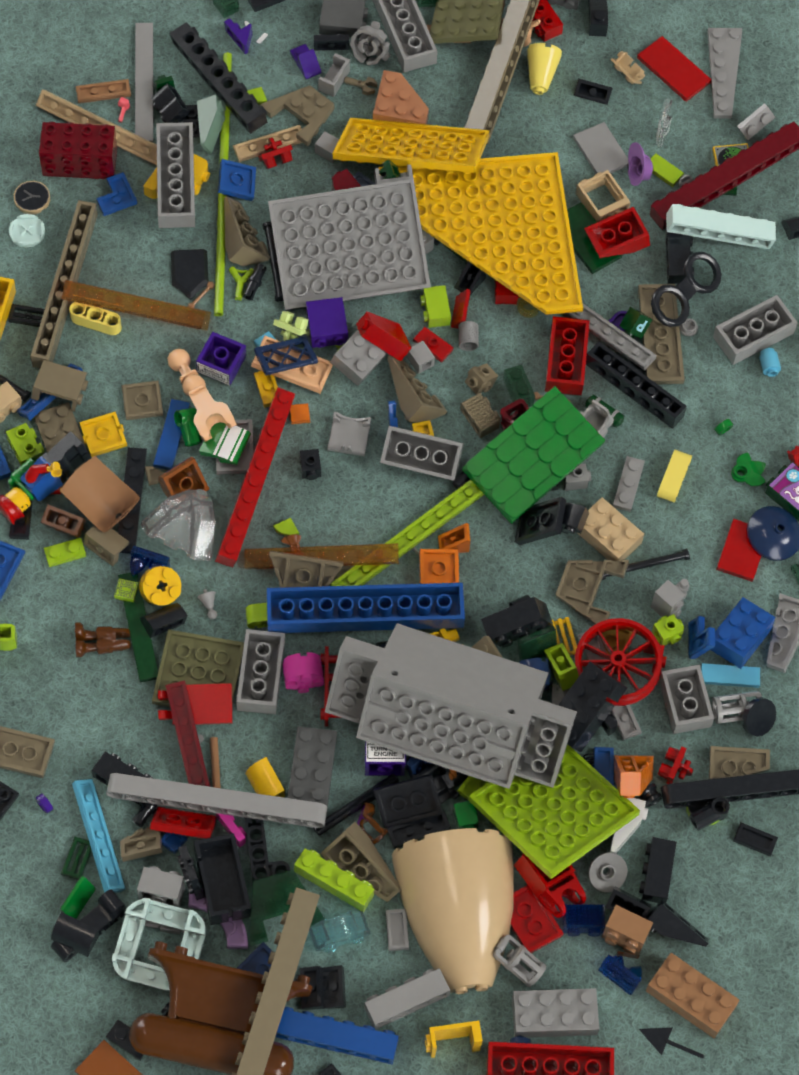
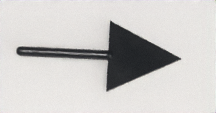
[639,1027,704,1058]

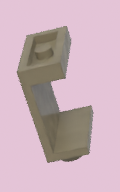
[31,360,89,412]

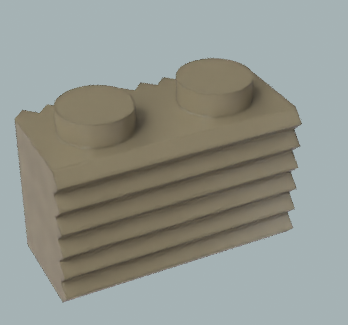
[460,393,501,438]

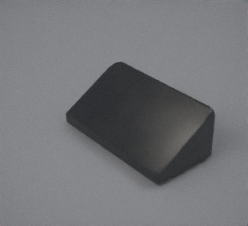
[574,78,613,105]

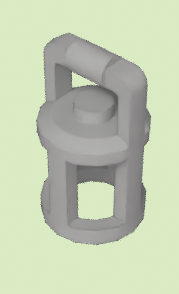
[712,691,762,724]
[493,935,547,987]

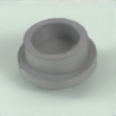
[679,318,698,336]

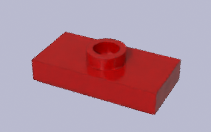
[413,327,454,363]

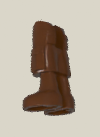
[75,622,131,658]

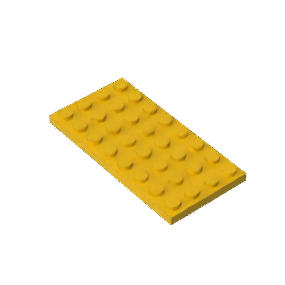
[332,118,489,173]

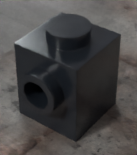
[300,449,321,480]

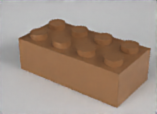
[646,953,740,1039]

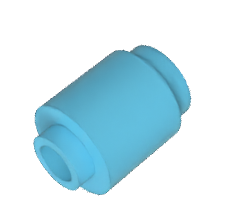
[759,348,781,377]

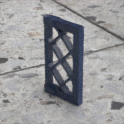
[254,336,318,376]

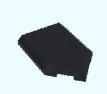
[171,249,208,300]

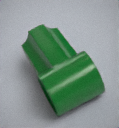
[174,408,202,447]

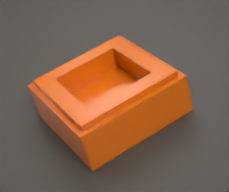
[290,403,310,424]

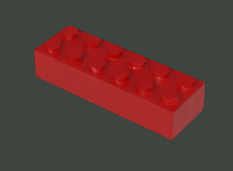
[486,1042,614,1075]

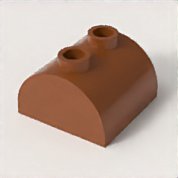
[158,457,209,509]

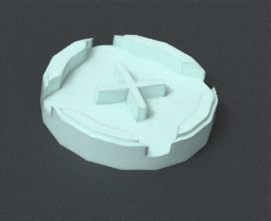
[8,214,45,248]

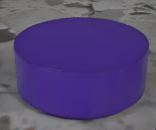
[36,793,53,814]

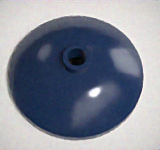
[747,506,799,561]

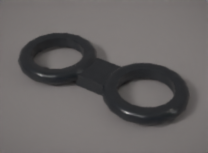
[651,252,722,327]

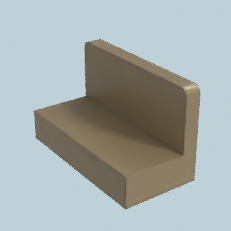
[84,525,129,566]

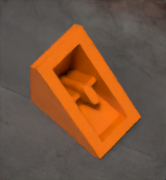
[438,523,470,553]

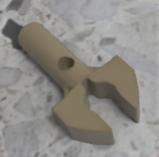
[344,76,377,95]

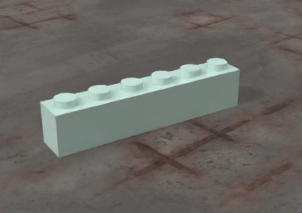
[666,204,776,249]

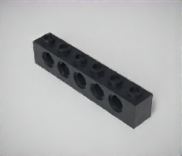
[586,341,687,429]

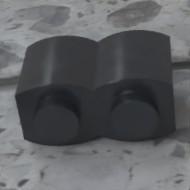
[152,84,190,123]

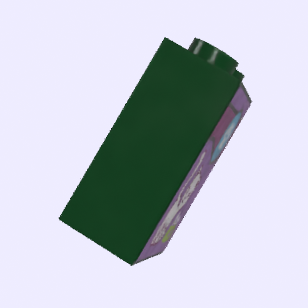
[765,462,799,521]

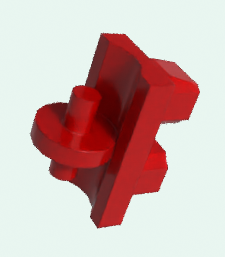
[258,137,293,169]
[658,746,693,784]

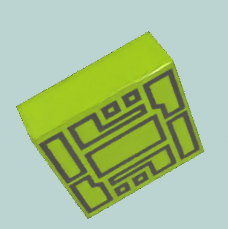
[114,579,138,603]

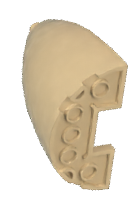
[392,828,514,994]

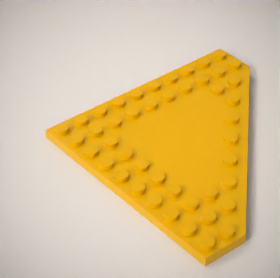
[378,152,583,315]

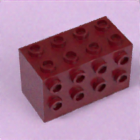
[39,122,118,179]

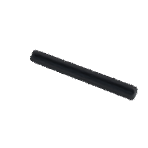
[314,774,399,836]

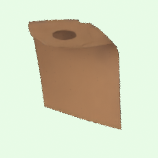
[60,456,140,533]

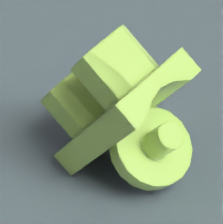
[273,311,310,341]

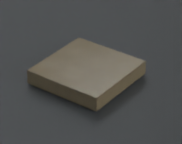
[121,381,163,420]

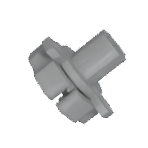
[350,21,391,66]

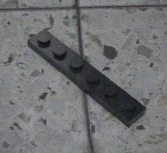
[118,447,147,554]

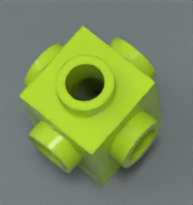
[652,614,684,646]

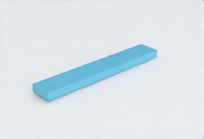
[72,779,125,893]

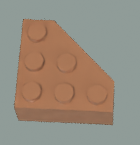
[373,70,429,125]

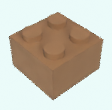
[602,905,653,955]

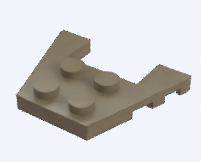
[260,85,335,147]
[555,559,629,624]

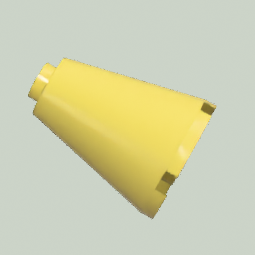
[527,43,562,95]

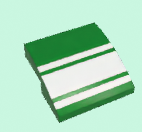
[199,422,251,465]

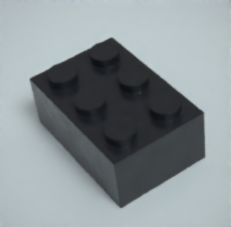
[481,597,553,648]

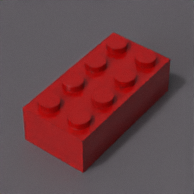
[545,316,590,396]

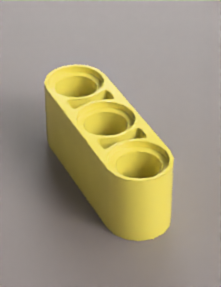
[69,301,122,335]
[657,449,692,503]

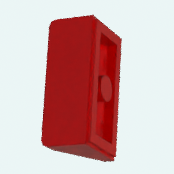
[451,289,470,329]

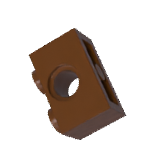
[41,505,86,538]

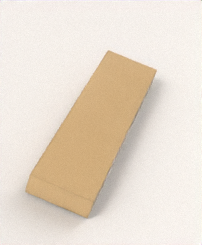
[233,125,302,162]

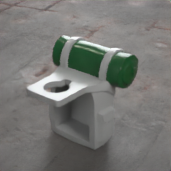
[580,394,625,438]

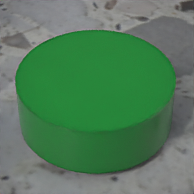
[714,419,733,435]

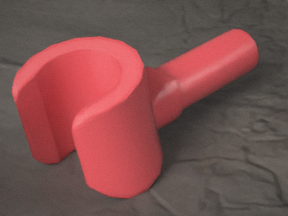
[118,97,130,123]

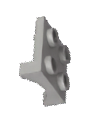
[327,412,371,456]

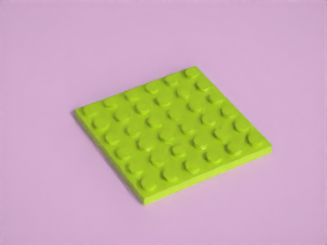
[468,744,640,879]

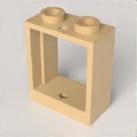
[576,170,630,222]

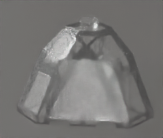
[141,489,215,561]

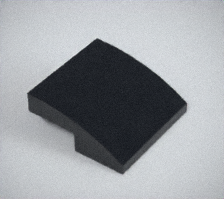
[300,965,346,1010]

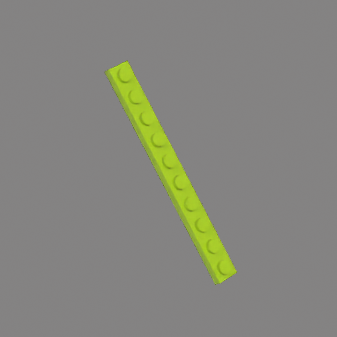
[330,480,484,586]

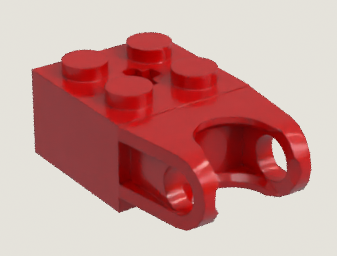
[514,854,586,918]

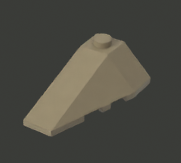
[224,196,270,266]
[387,355,447,423]
[320,822,401,902]

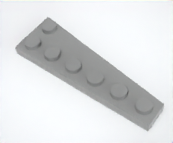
[707,28,742,119]

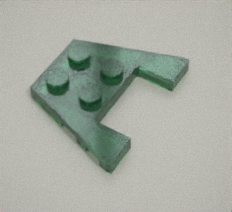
[249,870,327,946]

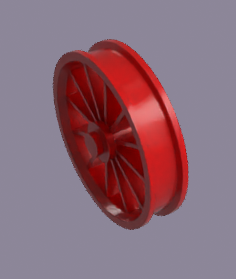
[575,618,662,706]

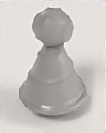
[197,589,217,620]

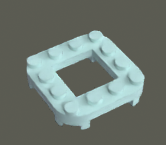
[112,898,206,992]

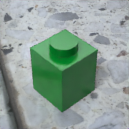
[453,801,479,829]

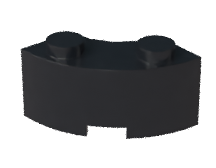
[560,503,589,534]

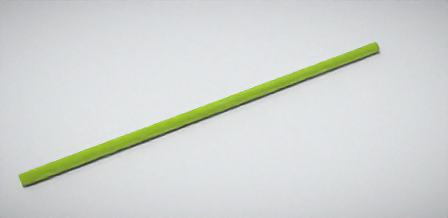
[214,52,232,316]

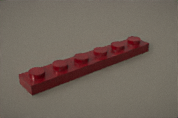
[165,680,210,787]

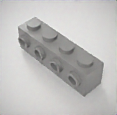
[364,968,450,1030]

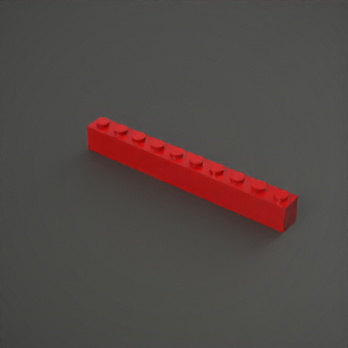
[215,387,295,568]

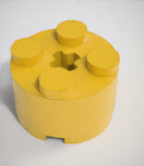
[139,566,181,605]

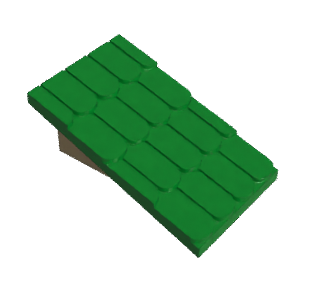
[462,386,605,524]

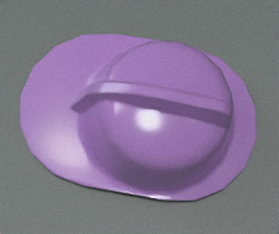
[628,142,653,186]

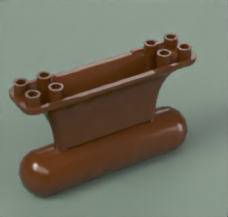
[129,941,313,1075]

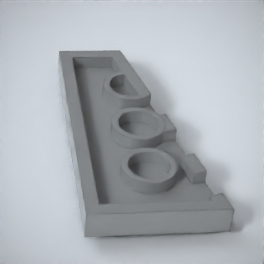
[766,593,799,673]

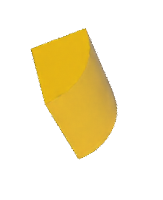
[245,757,285,797]

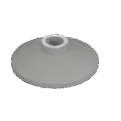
[588,852,628,893]

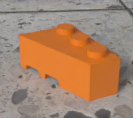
[614,755,654,798]

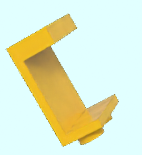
[425,1020,483,1058]

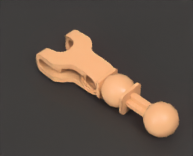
[167,348,237,442]

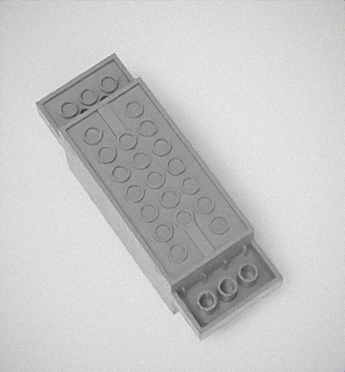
[325,623,577,789]

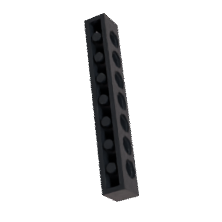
[169,22,268,134]

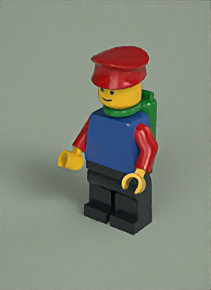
[0,431,91,525]

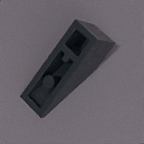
[588,0,608,37]
[646,899,709,947]

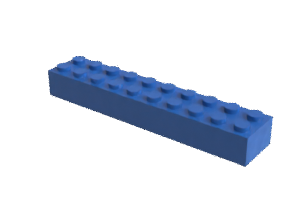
[267,583,465,633]

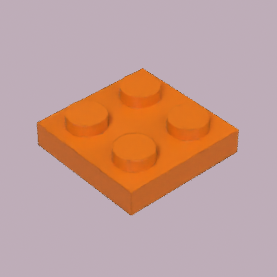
[419,549,459,584]

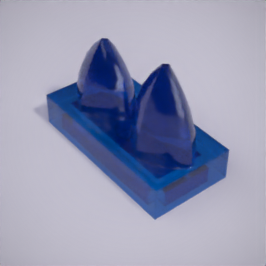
[130,546,170,575]
[598,955,642,995]

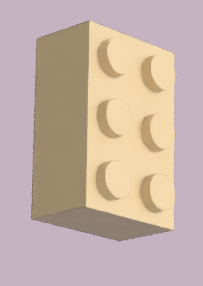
[577,497,644,561]

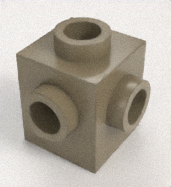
[465,363,498,394]

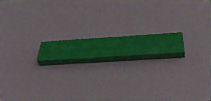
[118,571,158,683]

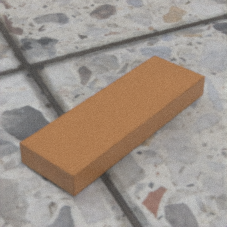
[76,79,131,104]

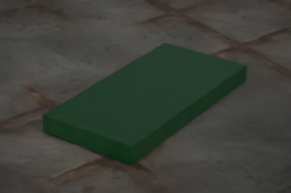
[567,202,622,274]

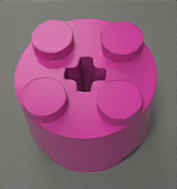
[282,652,324,693]

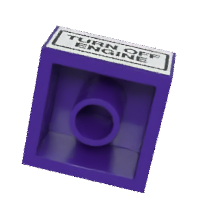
[196,331,247,386]
[365,741,406,776]

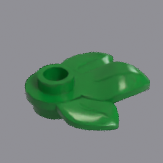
[731,453,766,486]

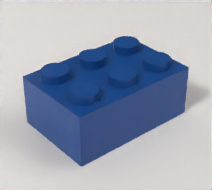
[710,597,775,669]

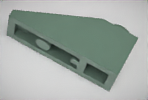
[197,95,226,154]

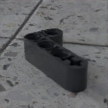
[244,817,290,887]
[51,889,126,962]

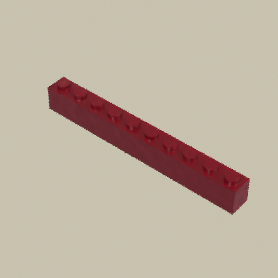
[650,121,799,230]

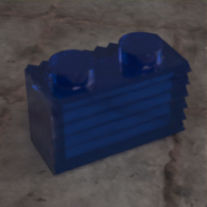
[562,904,605,937]

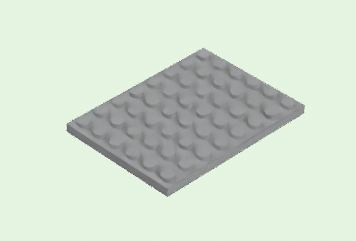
[268,178,431,311]

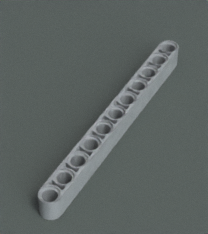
[106,773,327,828]

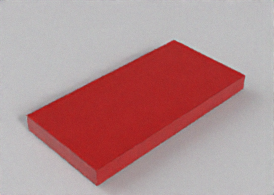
[637,36,712,102]

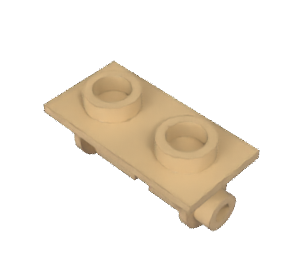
[611,51,645,84]

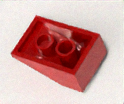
[584,207,650,258]

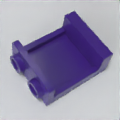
[306,297,349,348]

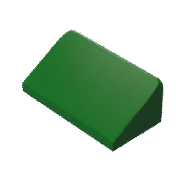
[60,876,96,919]

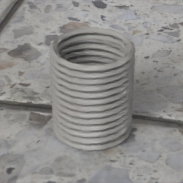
[459,321,479,351]

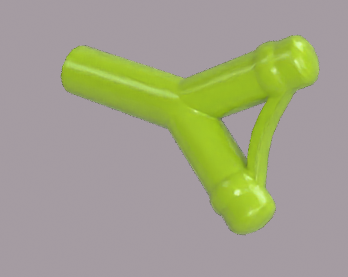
[229,266,254,300]

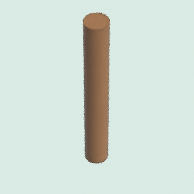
[210,737,221,788]

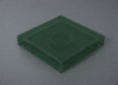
[518,625,557,661]

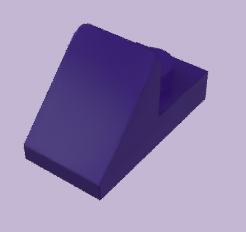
[224,18,253,54]
[290,44,322,79]

